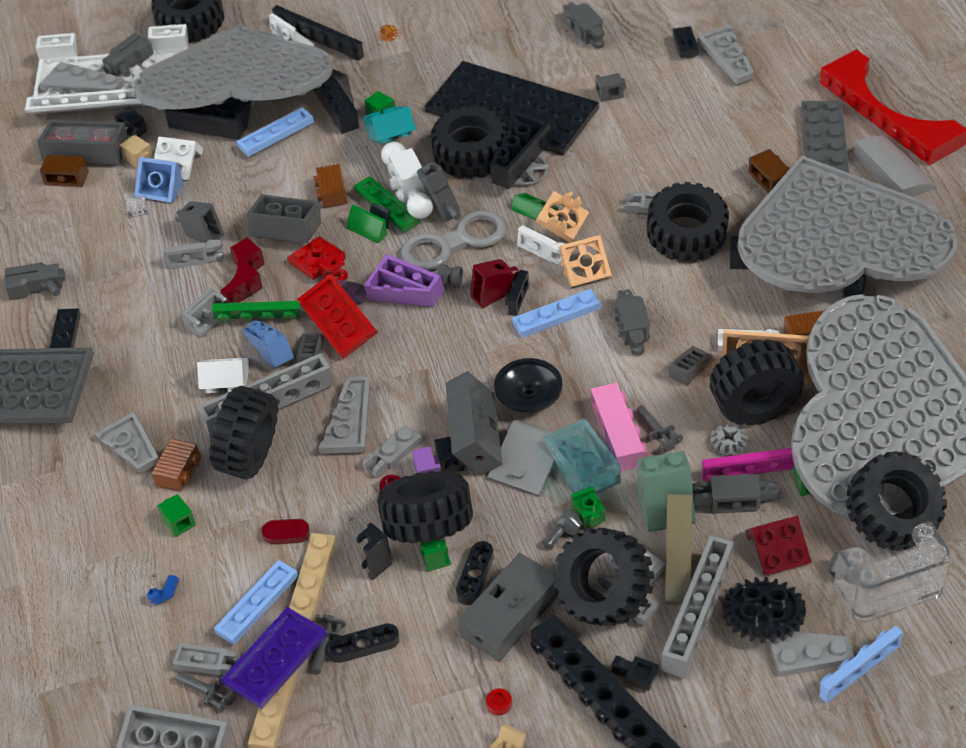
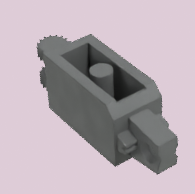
[692,474,778,514]

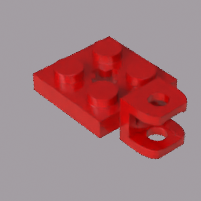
[287,236,348,284]

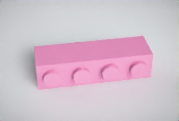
[591,383,647,472]

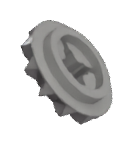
[710,423,748,455]

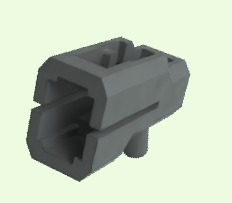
[102,33,154,78]
[417,162,461,220]
[5,262,66,299]

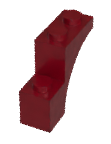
[220,237,265,303]

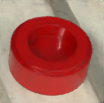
[486,688,512,716]

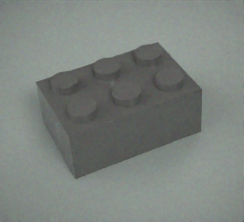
[247,194,321,244]

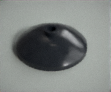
[494,358,563,413]

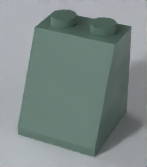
[637,451,695,532]

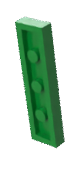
[354,176,420,233]
[212,301,301,322]

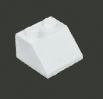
[197,357,249,393]

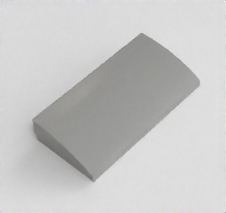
[854,136,936,197]
[116,704,232,748]

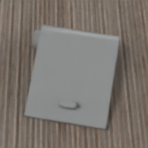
[488,419,567,497]

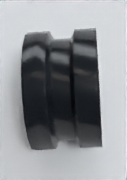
[842,274,866,299]

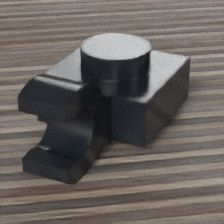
[611,655,659,691]

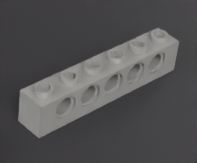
[197,353,334,439]
[661,535,734,679]

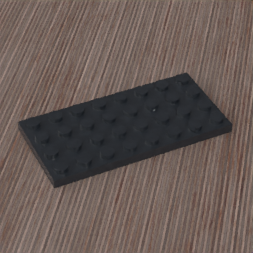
[425,61,599,156]

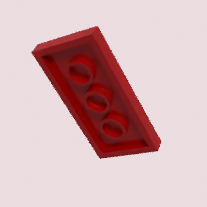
[297,274,378,359]

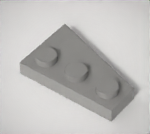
[94,412,160,473]
[766,631,855,677]

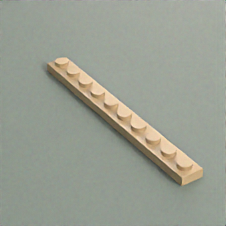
[248,533,336,748]

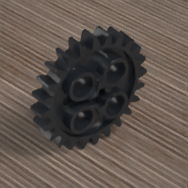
[723,577,806,643]

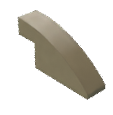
[665,494,692,605]

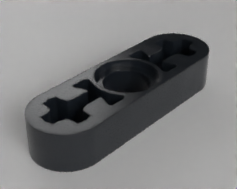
[456,541,494,605]
[327,623,400,663]

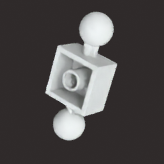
[381,142,433,219]

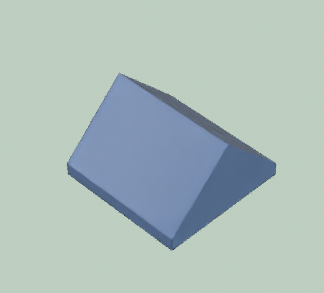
[134,157,183,203]

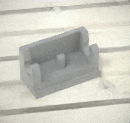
[181,287,227,337]

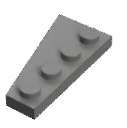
[698,24,754,85]
[39,61,125,93]
[319,377,370,454]

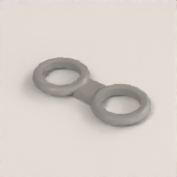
[401,210,506,271]

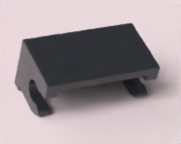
[357,522,392,580]

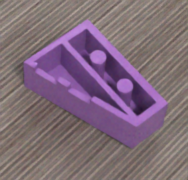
[364,254,445,307]

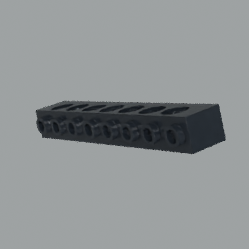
[530,614,681,748]

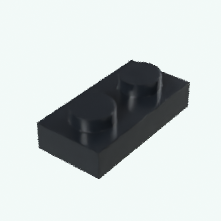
[672,26,699,58]
[505,270,529,316]

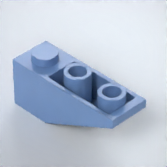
[242,320,294,368]

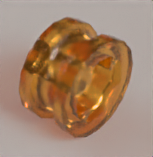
[380,25,397,42]

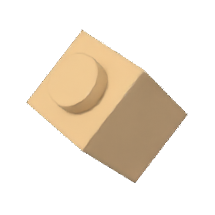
[120,135,154,169]

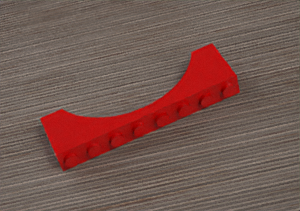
[820,49,966,166]

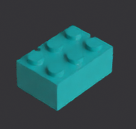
[362,105,416,144]

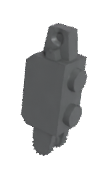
[563,2,604,49]
[613,289,650,356]

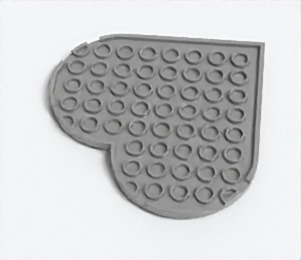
[133,24,333,110]
[738,156,958,293]
[791,294,966,518]

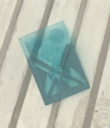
[544,418,621,494]

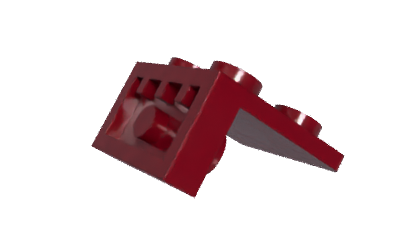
[745,515,811,575]

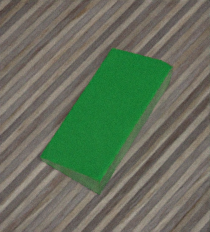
[511,193,559,220]
[347,205,387,243]

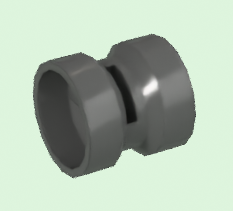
[437,264,463,288]

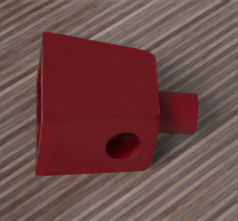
[470,259,519,309]

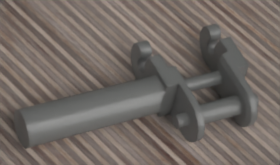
[636,405,683,454]
[311,614,346,674]
[175,672,238,713]

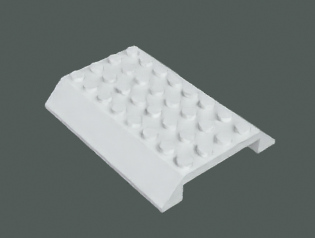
[25,24,189,115]

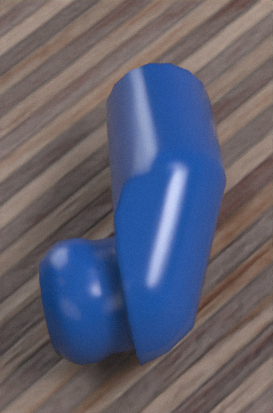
[147,575,179,605]

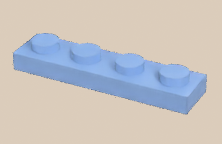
[237,107,314,157]
[512,289,600,338]
[214,560,298,645]
[819,626,903,704]

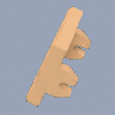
[535,191,589,243]
[559,235,612,288]

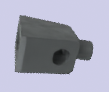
[175,201,224,243]

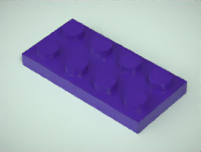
[221,607,328,709]

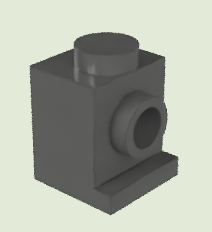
[595,73,626,102]

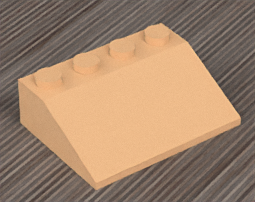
[722,330,812,386]

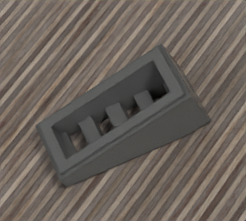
[296,333,324,363]
[669,346,712,386]

